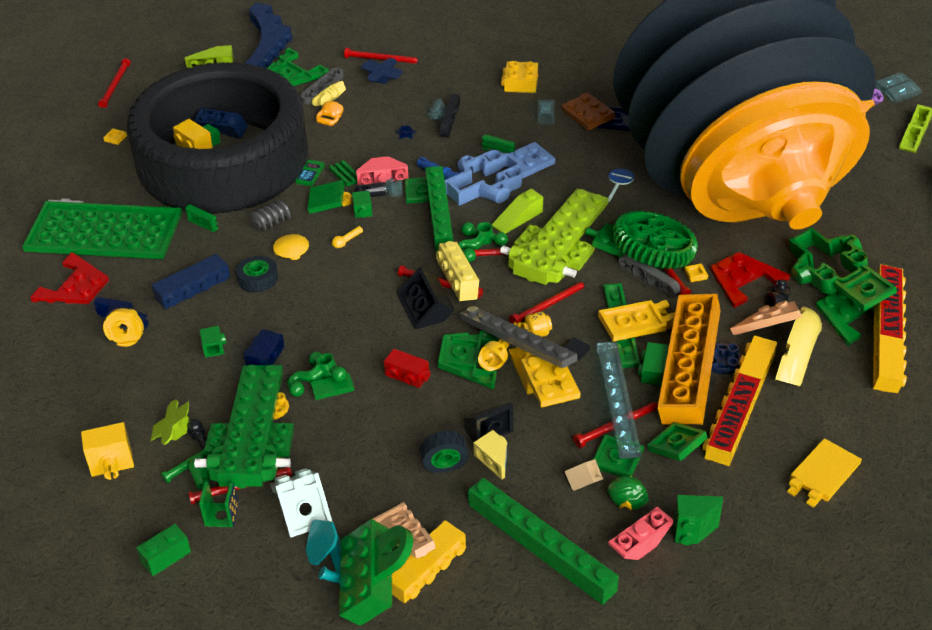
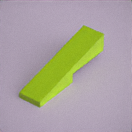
[899,105,932,153]

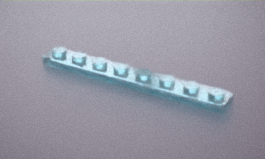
[597,342,641,459]

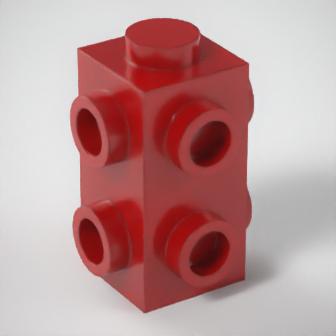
[384,349,431,388]

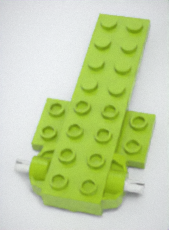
[500,188,609,285]

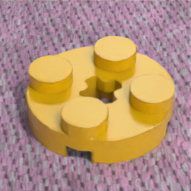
[103,308,144,347]

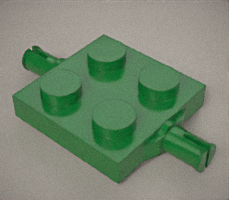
[586,223,624,257]

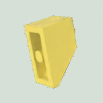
[474,430,507,480]

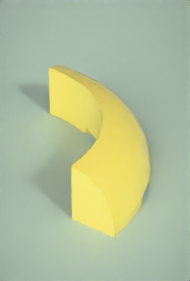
[776,306,822,386]

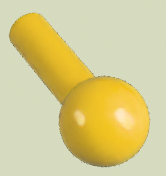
[332,226,363,248]

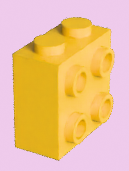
[501,61,538,93]

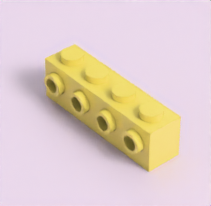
[436,241,479,301]

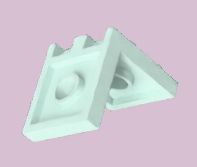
[270,468,332,537]

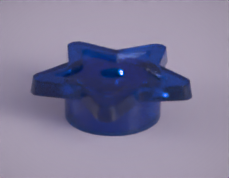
[395,126,417,139]

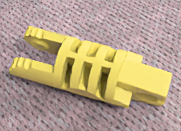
[312,81,346,106]

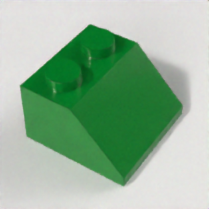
[674,495,723,545]

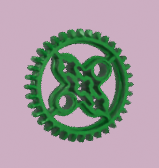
[612,210,698,270]

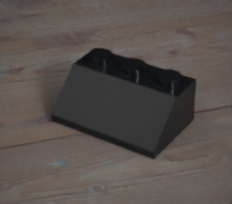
[396,267,455,329]

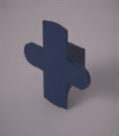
[361,58,404,84]

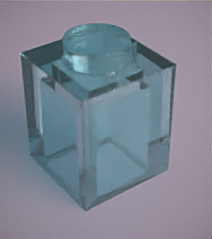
[538,100,554,124]

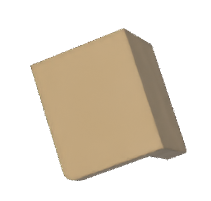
[565,459,603,491]

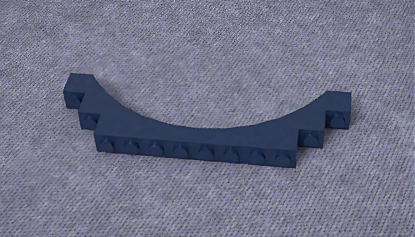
[244,2,292,69]

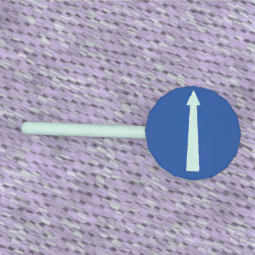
[608,169,634,203]

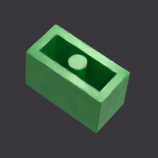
[638,342,669,386]
[136,524,191,576]

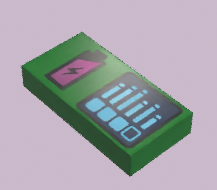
[296,160,325,187]

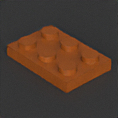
[561,92,615,131]

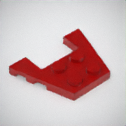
[710,252,790,308]
[30,253,109,304]

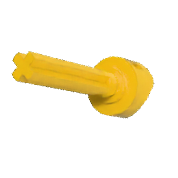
[478,322,522,371]

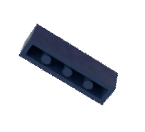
[152,254,230,309]

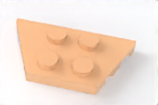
[730,301,802,335]

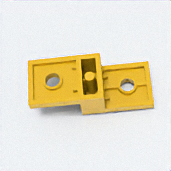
[509,347,580,408]

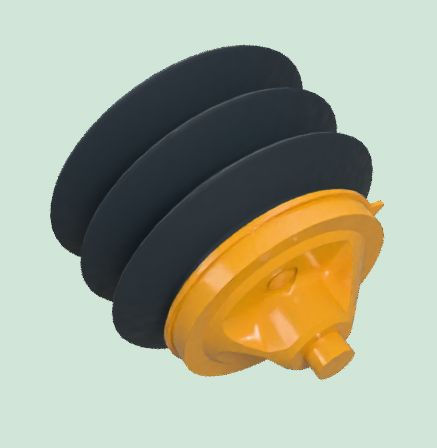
[613,0,876,229]

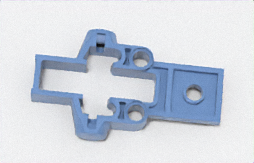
[445,142,555,206]

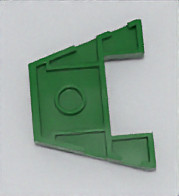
[267,48,329,86]
[816,291,874,346]
[438,331,499,389]

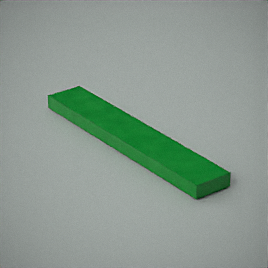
[603,283,640,368]

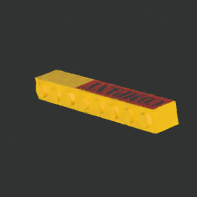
[873,264,907,393]
[703,336,777,466]

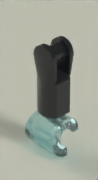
[355,178,403,197]

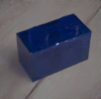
[243,329,285,365]

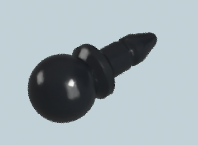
[187,419,207,449]

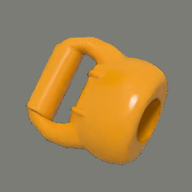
[316,101,343,126]

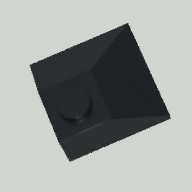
[465,402,513,442]

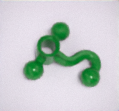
[458,222,508,263]
[287,351,347,397]

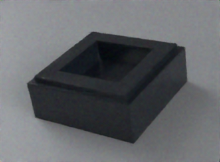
[564,337,590,361]

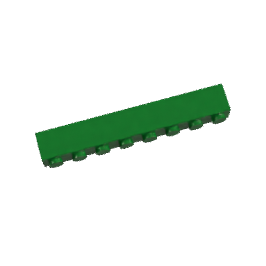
[468,478,619,605]

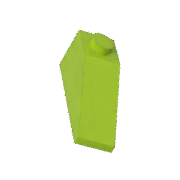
[492,189,543,234]

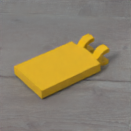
[598,300,675,342]
[787,438,862,508]

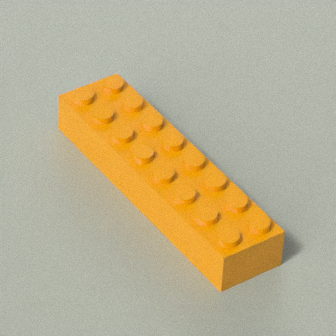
[658,294,720,425]

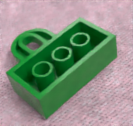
[339,519,413,625]

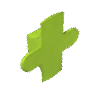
[151,399,189,445]

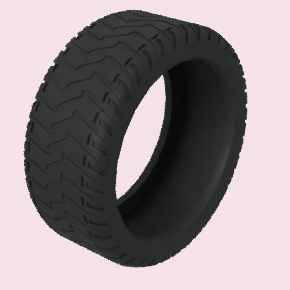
[127,62,308,214]

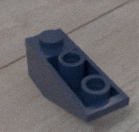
[194,108,248,139]

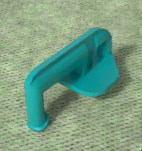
[306,519,341,584]

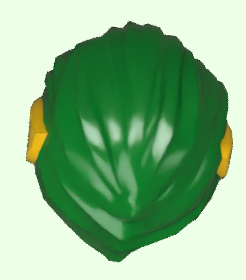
[607,476,649,510]

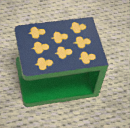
[199,482,239,527]

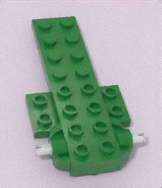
[195,365,294,489]

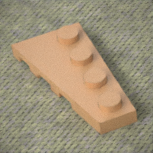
[373,502,435,559]

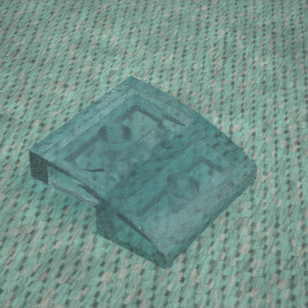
[875,73,922,103]

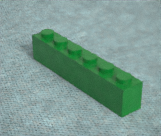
[425,166,453,253]

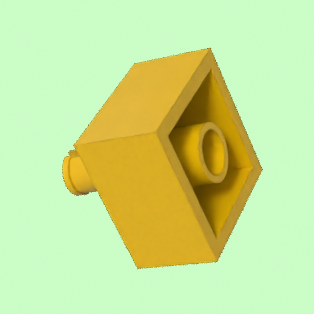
[81,422,134,480]

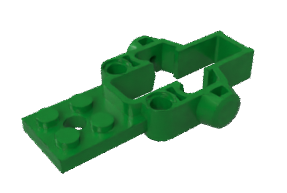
[789,227,897,311]

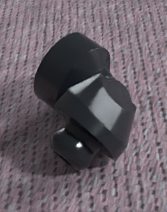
[764,279,790,307]

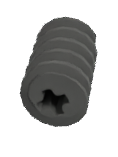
[250,200,291,231]

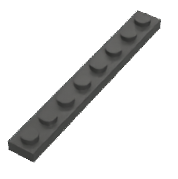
[459,306,578,369]

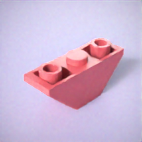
[356,156,408,185]
[609,507,673,560]

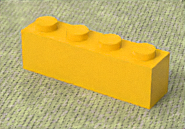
[392,520,466,604]

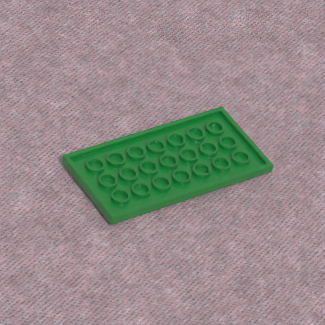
[22,201,182,259]

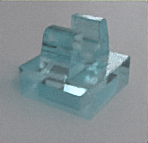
[428,98,447,121]

